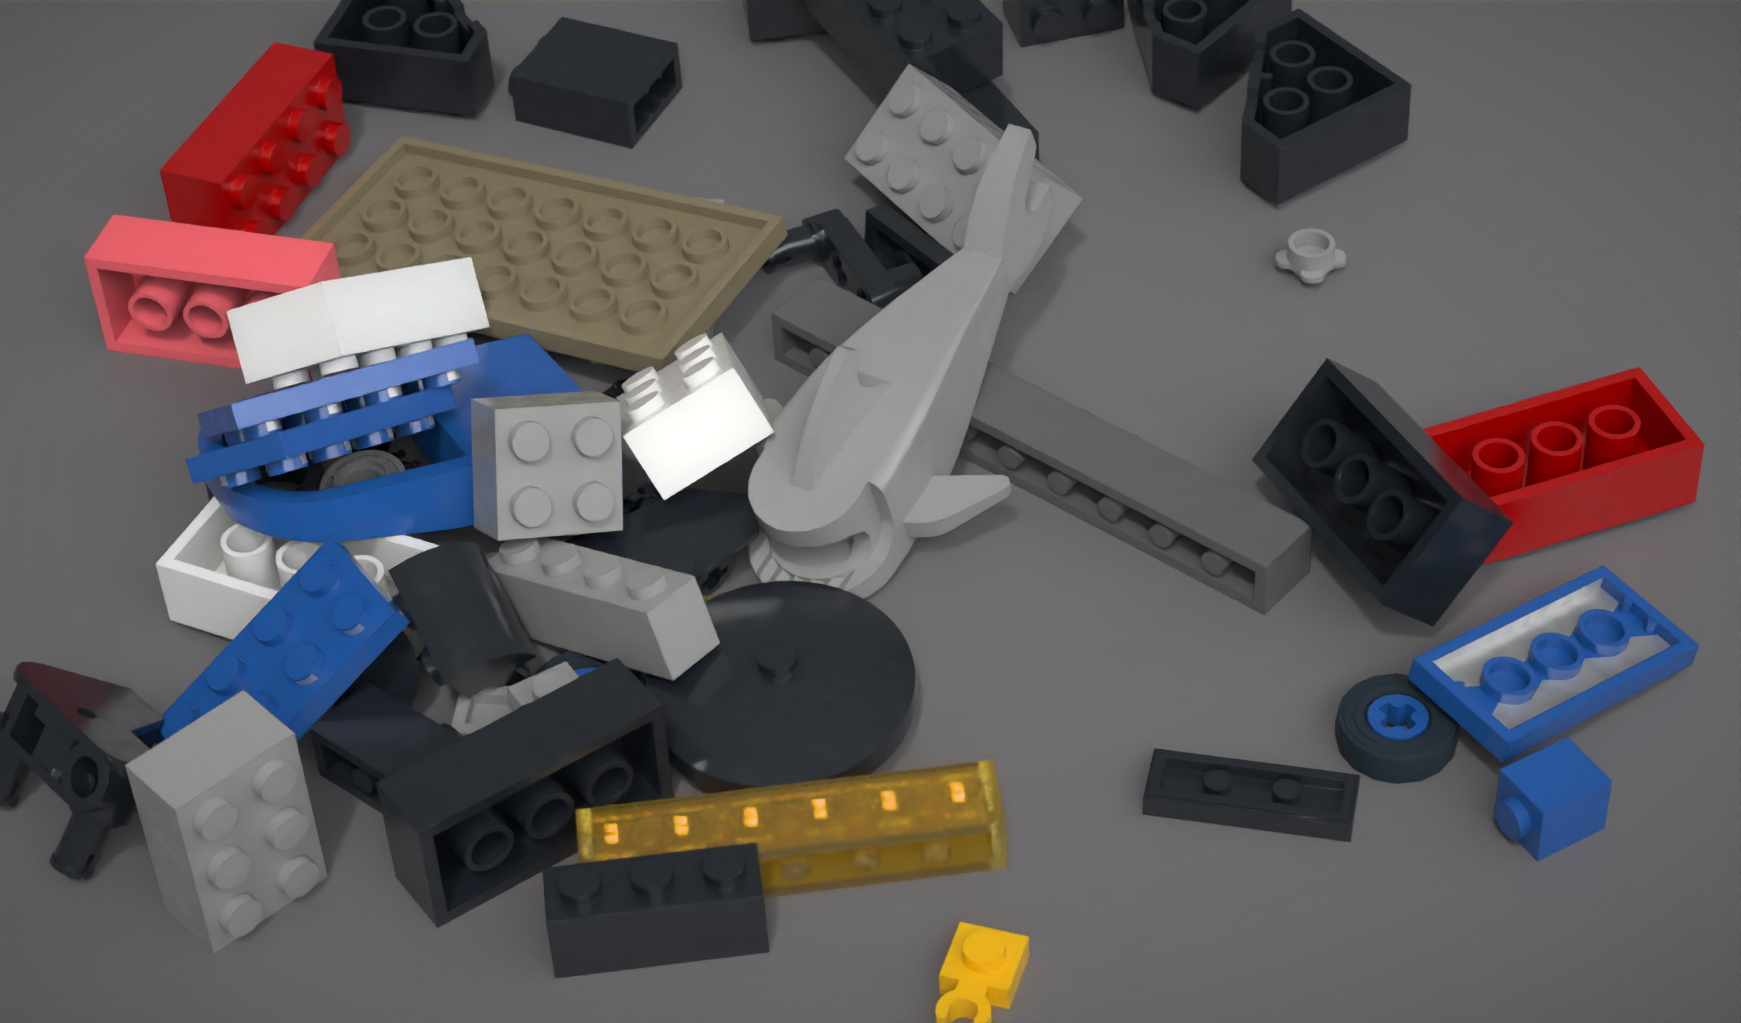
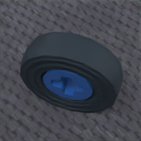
[1335,673,1460,784]

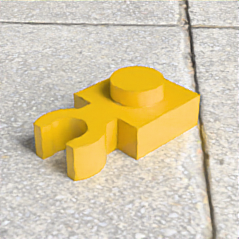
[935,921,1030,1023]

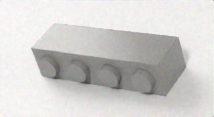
[488,537,720,681]

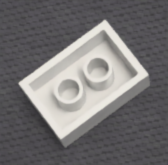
[616,332,774,500]

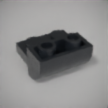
[388,542,537,698]

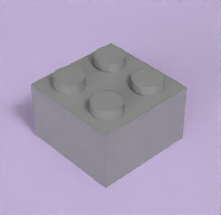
[471,391,623,541]

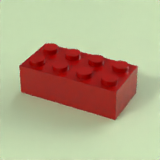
[159,42,351,235]
[1423,367,1705,566]

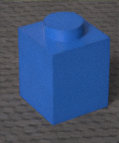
[1494,737,1612,861]

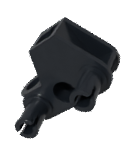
[0,662,165,880]

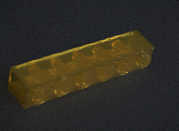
[575,760,1007,898]

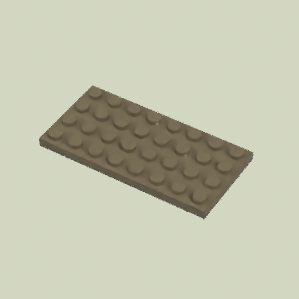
[299,135,788,372]

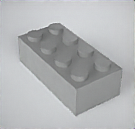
[844,64,1083,294]

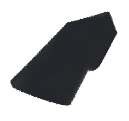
[564,488,759,599]

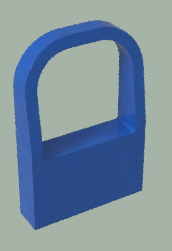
[198,334,624,542]

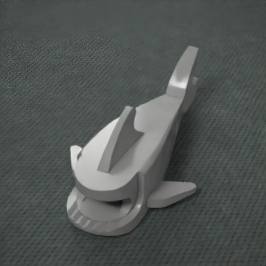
[748,124,1054,599]

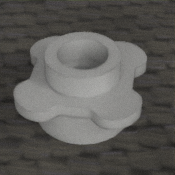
[1275,228,1346,284]

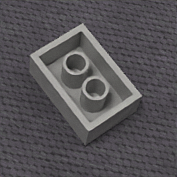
[125,690,328,954]

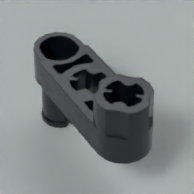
[762,209,923,309]

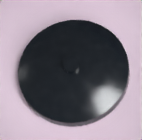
[645,581,916,804]

